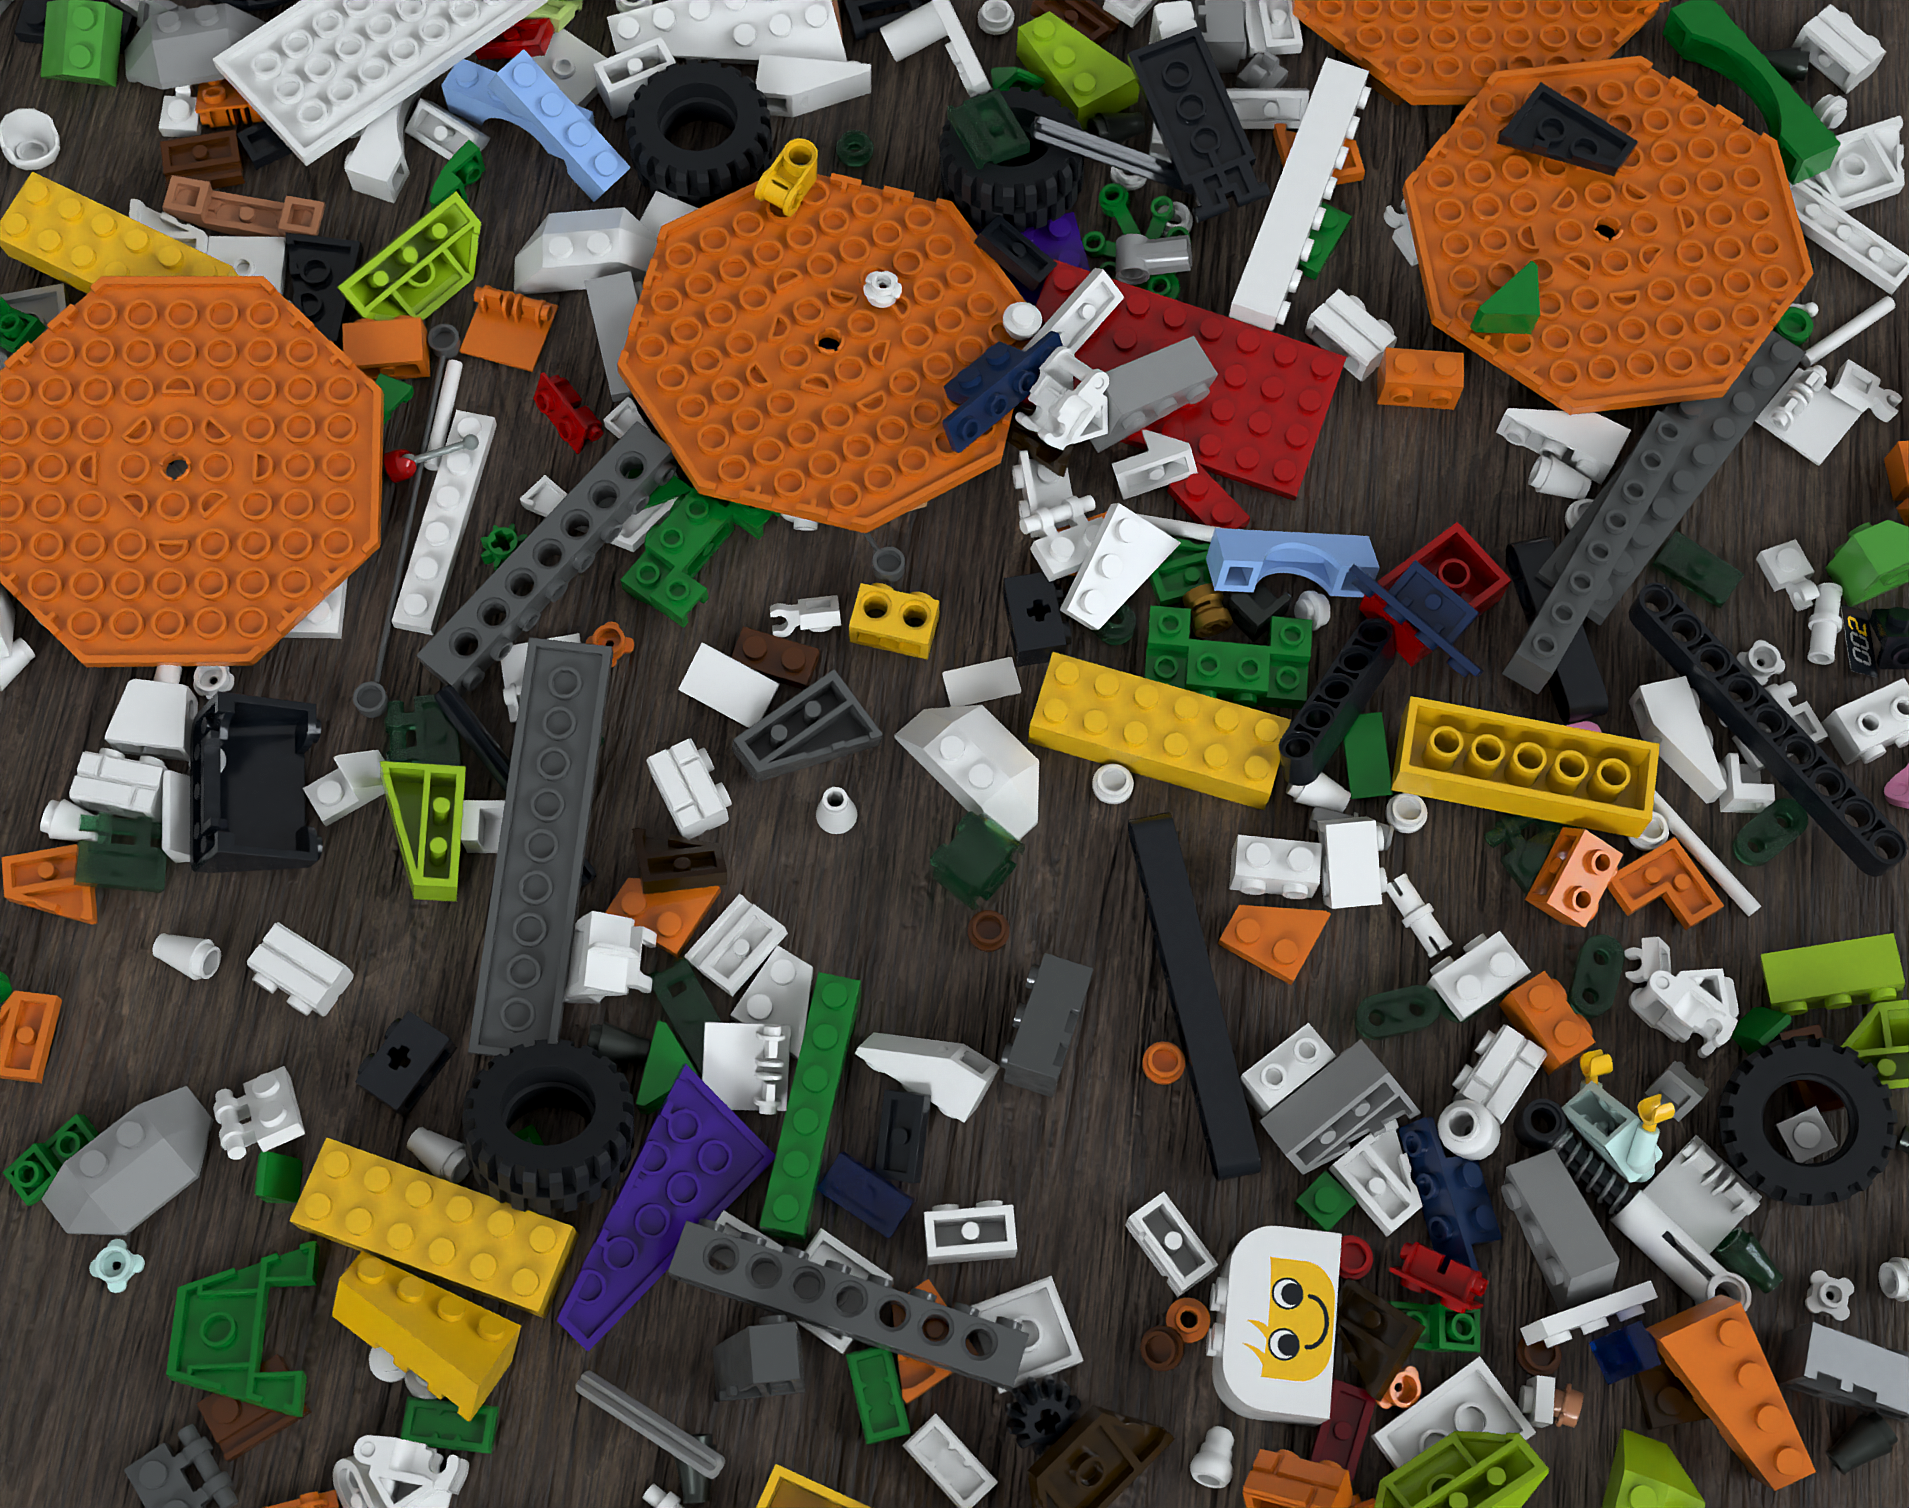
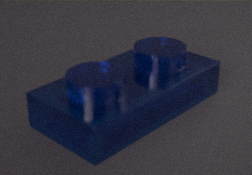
[817,1151,916,1239]
[1589,1320,1661,1385]

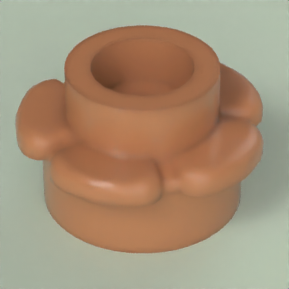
[1553,1383,1584,1428]

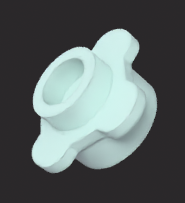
[89,1239,145,1293]

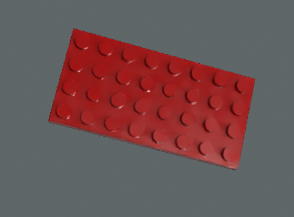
[1021,259,1347,501]

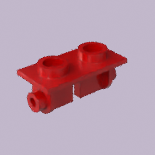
[533,372,604,454]
[1389,1241,1488,1314]

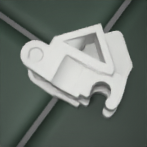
[1015,346,1109,450]
[564,911,657,1004]
[1629,968,1739,1058]
[354,1435,469,1508]

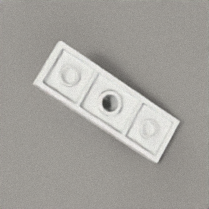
[880,0,992,97]

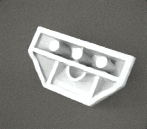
[514,207,657,295]
[894,705,1039,851]

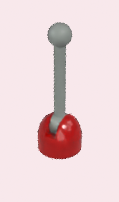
[383,434,479,483]

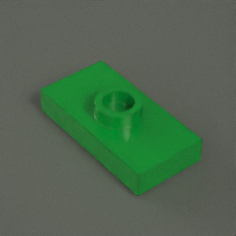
[846,1347,911,1445]
[400,1396,500,1454]

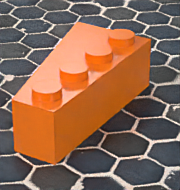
[1641,1294,1816,1491]

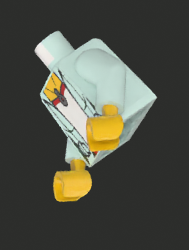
[1562,1049,1675,1183]

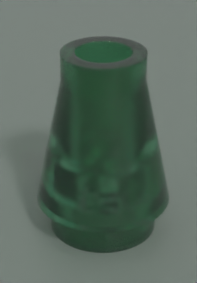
[1716,1227,1784,1294]

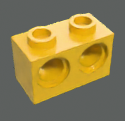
[849,583,939,660]

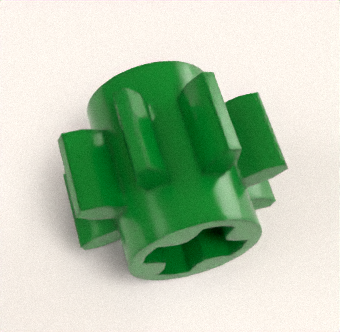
[480,524,528,571]

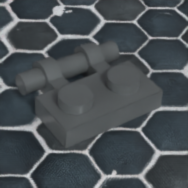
[124,1424,239,1508]

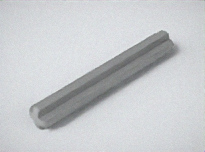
[575,1370,725,1479]

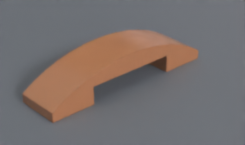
[162,175,325,237]

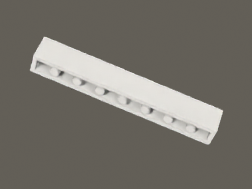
[1229,57,1371,332]

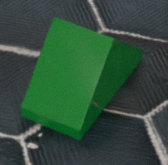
[1470,261,1540,334]
[636,1021,698,1115]

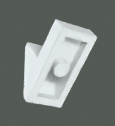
[1112,430,1198,500]
[303,750,385,826]

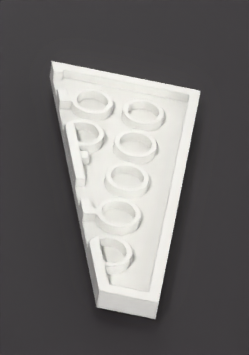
[607,0,847,65]

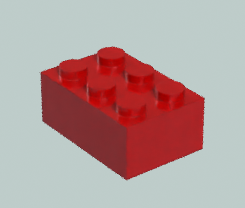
[1359,522,1511,667]

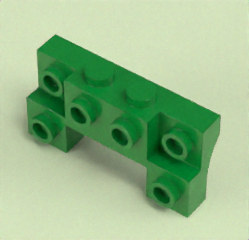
[620,487,781,628]
[1143,605,1312,710]

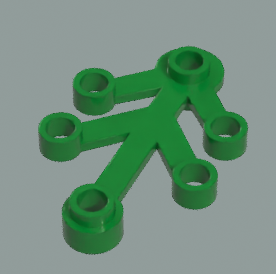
[1082,183,1191,300]

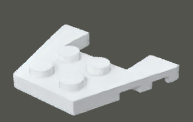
[520,397,686,552]

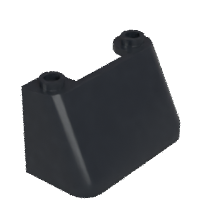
[190,691,323,873]

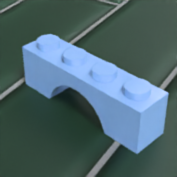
[488,49,631,202]
[441,59,596,160]
[1206,528,1380,598]

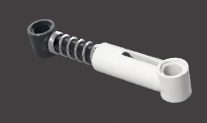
[1513,1098,1752,1311]

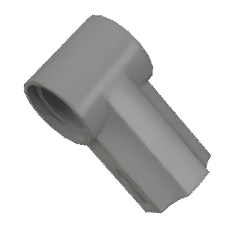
[1116,234,1192,285]

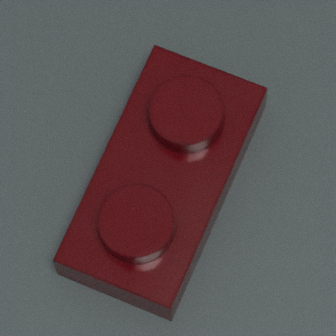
[1308,1379,1376,1483]

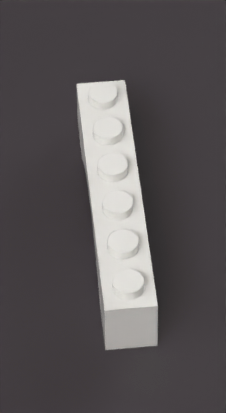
[345,54,471,203]

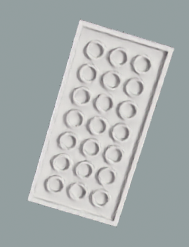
[213,0,548,166]

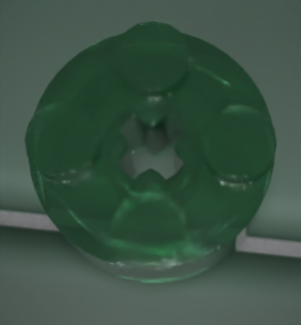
[929,811,1025,910]

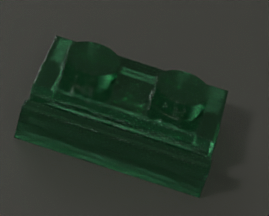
[947,90,1030,170]

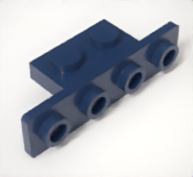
[942,331,1063,453]
[1349,560,1484,678]
[1399,1117,1502,1274]

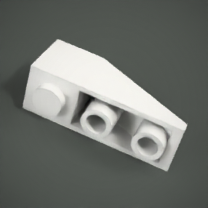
[756,54,872,117]
[1496,408,1631,485]
[1629,676,1727,804]
[855,1032,1000,1123]

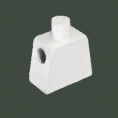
[104,665,198,761]

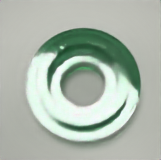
[836,130,874,167]

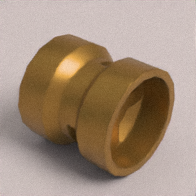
[1182,583,1233,638]

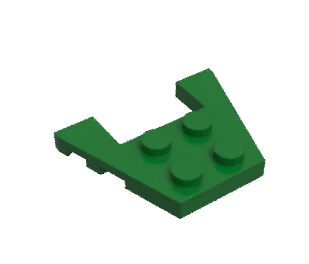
[166,1241,320,1417]

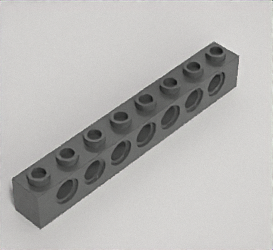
[1502,410,1693,694]
[416,421,678,697]
[668,1218,1029,1392]

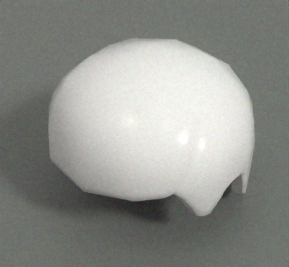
[0,108,60,170]

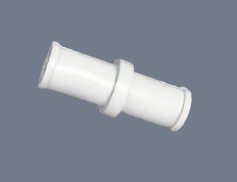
[1808,583,1843,665]
[1387,873,1453,958]

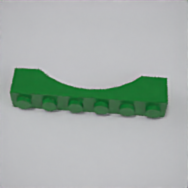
[1662,0,1841,185]
[759,972,862,1243]

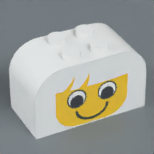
[1206,1226,1342,1427]

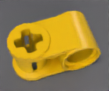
[754,138,818,217]

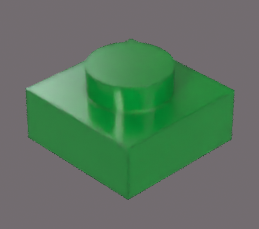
[1293,1170,1357,1232]

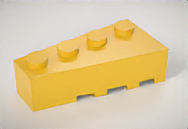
[332,1251,521,1422]

